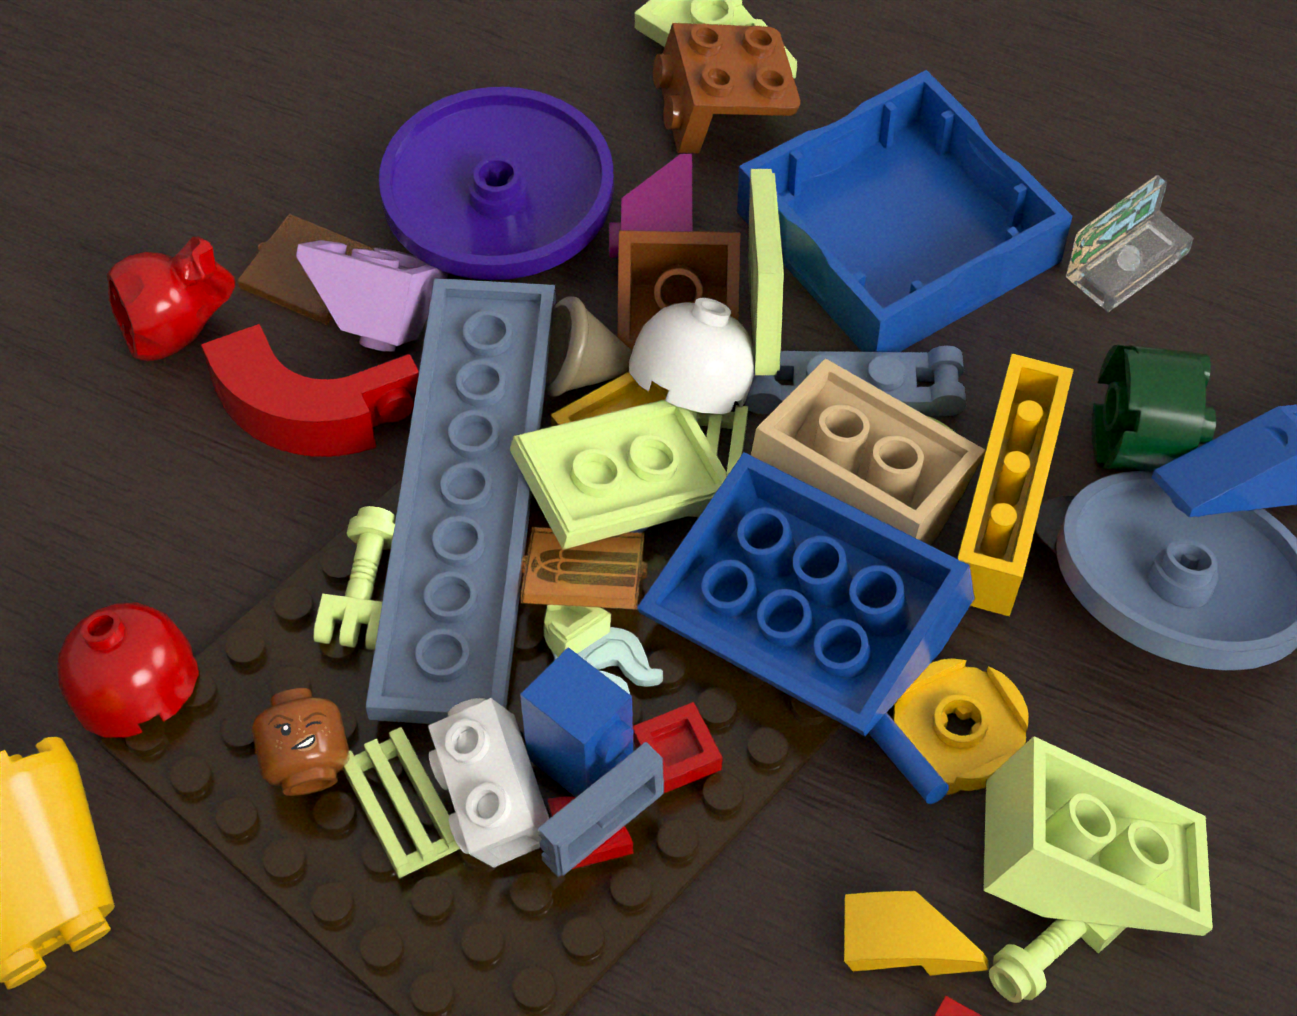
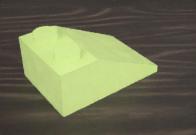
[984,736,1213,936]

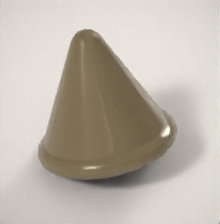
[544,296,632,397]

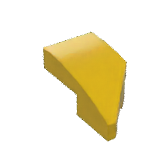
[844,891,989,975]

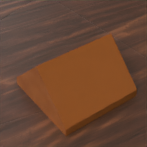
[617,230,741,351]

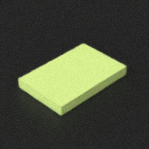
[748,169,784,375]
[510,399,728,550]

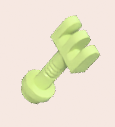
[314,506,396,650]
[989,919,1126,1003]

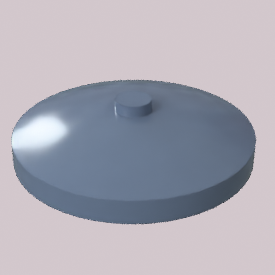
[1056,471,1297,670]

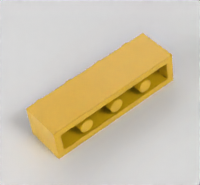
[957,354,1074,617]

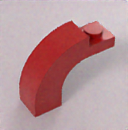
[201,324,419,457]

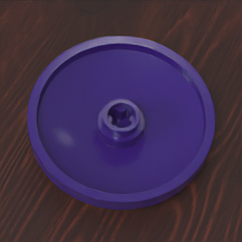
[379,87,614,280]

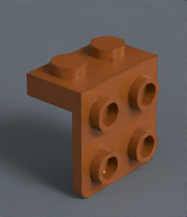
[653,23,801,153]

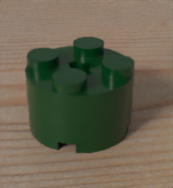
[1092,345,1216,472]

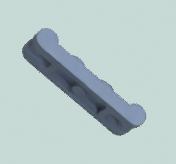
[745,345,966,416]

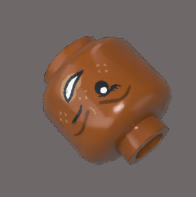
[252,688,350,796]

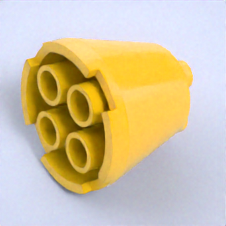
[0,737,115,989]

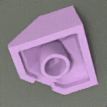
[296,240,449,351]

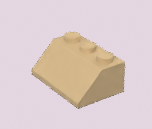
[751,358,985,545]

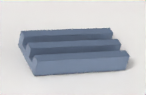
[537,742,664,877]

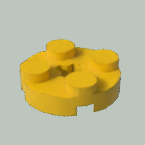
[892,658,1029,795]

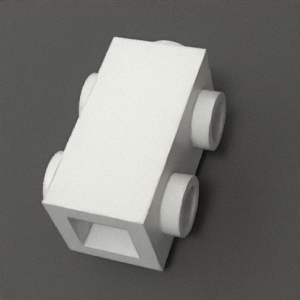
[428,698,549,867]

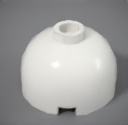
[629,298,755,414]

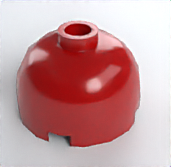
[57,602,199,738]

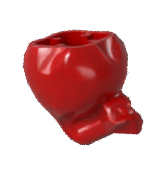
[107,236,235,361]

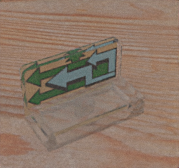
[1066,175,1194,313]

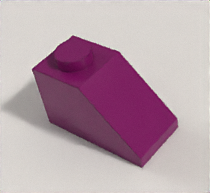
[609,154,692,258]

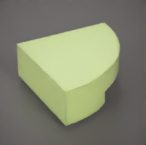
[544,585,611,657]

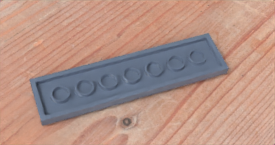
[366,278,556,724]

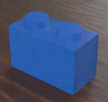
[520,647,634,797]

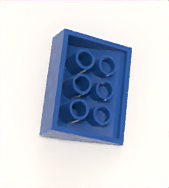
[637,452,975,736]

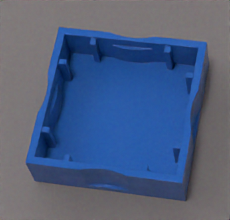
[737,70,1073,352]

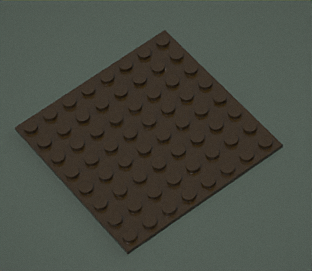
[100,478,843,1016]

